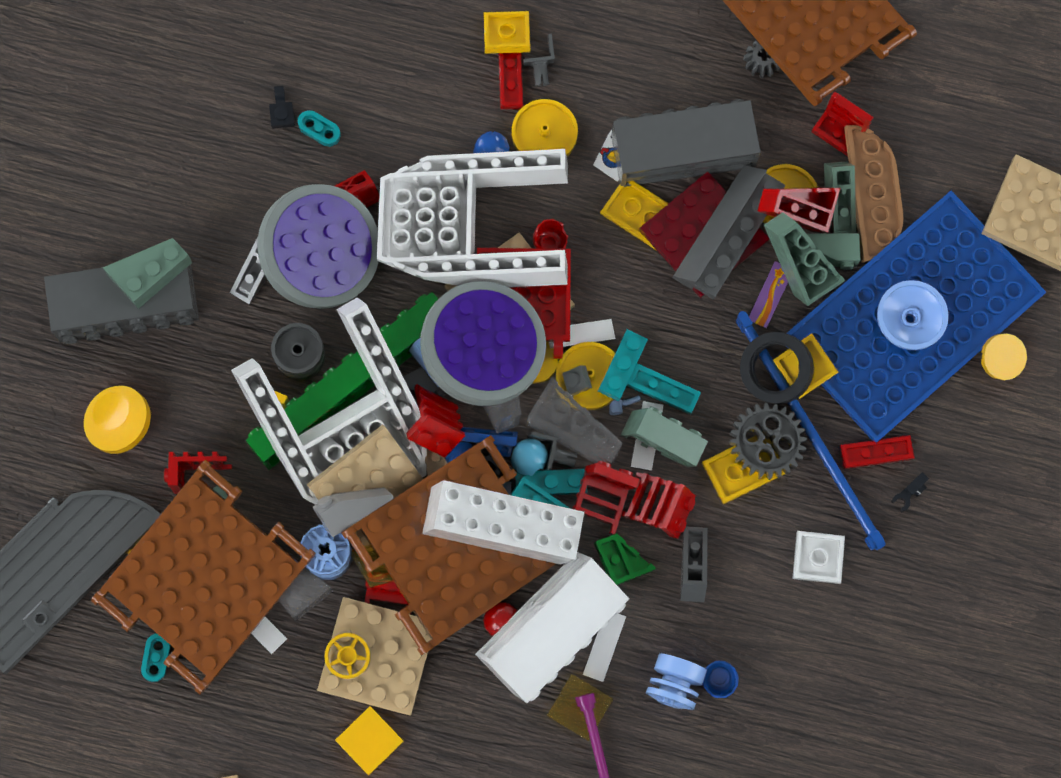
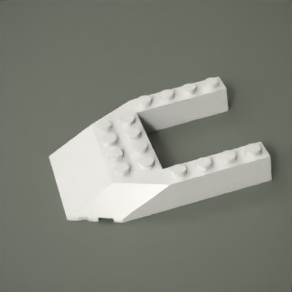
[377,149,568,287]
[231,298,427,505]

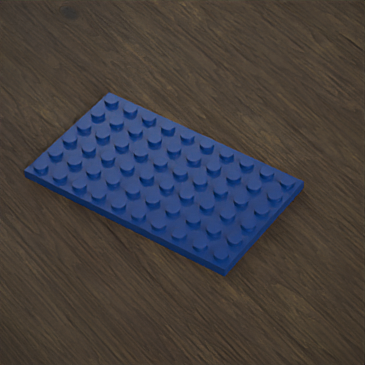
[786,191,1046,443]

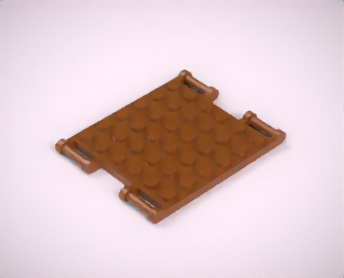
[723,0,917,106]
[342,435,556,655]
[91,460,316,695]

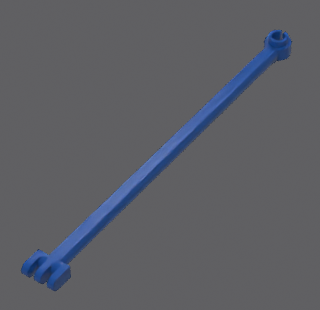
[736,311,886,551]

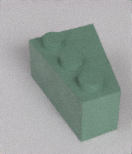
[103,238,192,309]
[620,407,708,467]

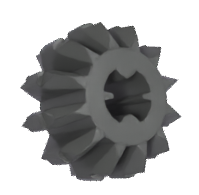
[743,40,780,79]

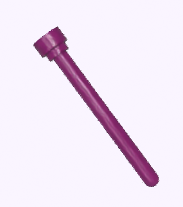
[575,693,610,778]

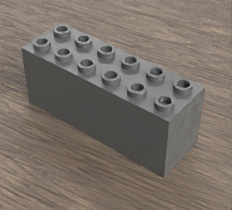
[611,99,761,187]
[44,265,199,344]

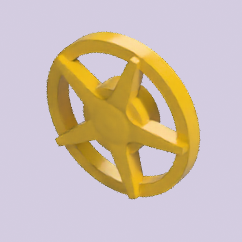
[324,633,370,679]

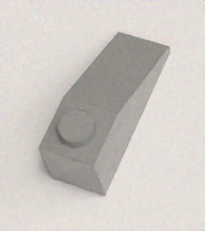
[230,237,267,304]
[313,487,394,537]

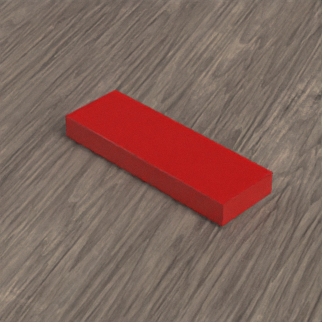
[499,53,523,110]
[840,435,915,469]

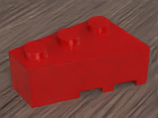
[757,187,840,233]

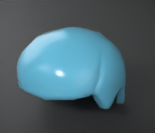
[511,438,549,476]

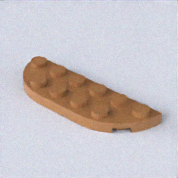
[844,125,903,263]

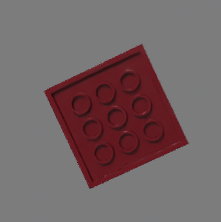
[639,171,769,298]

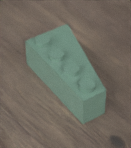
[764,212,845,306]

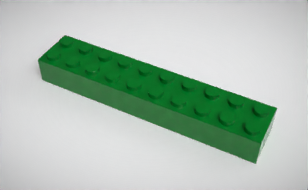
[246,292,438,471]

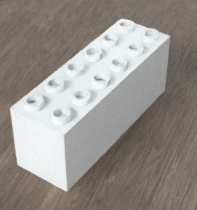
[422,480,584,564]
[475,552,629,703]

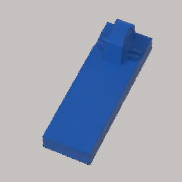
[460,427,518,457]

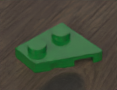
[594,533,655,585]

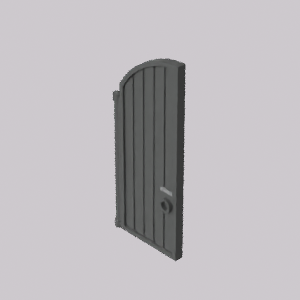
[0,490,161,674]

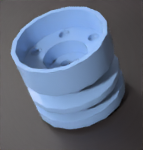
[300,525,352,580]
[646,653,707,710]

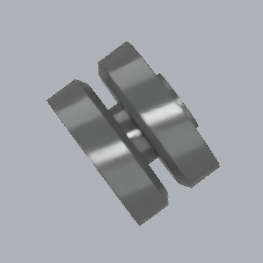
[271,323,325,381]

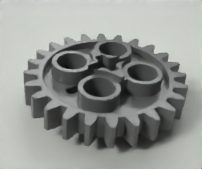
[729,403,807,480]

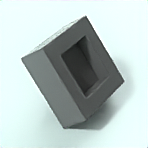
[562,365,592,396]

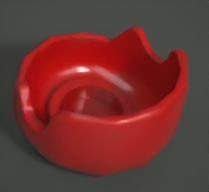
[533,219,568,249]
[483,602,518,636]

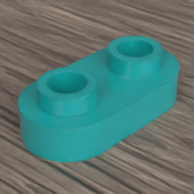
[298,110,341,147]
[141,633,171,682]

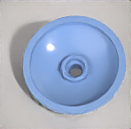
[877,280,948,350]

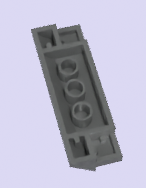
[672,166,785,300]

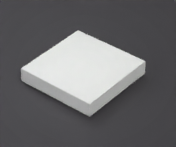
[793,531,845,584]

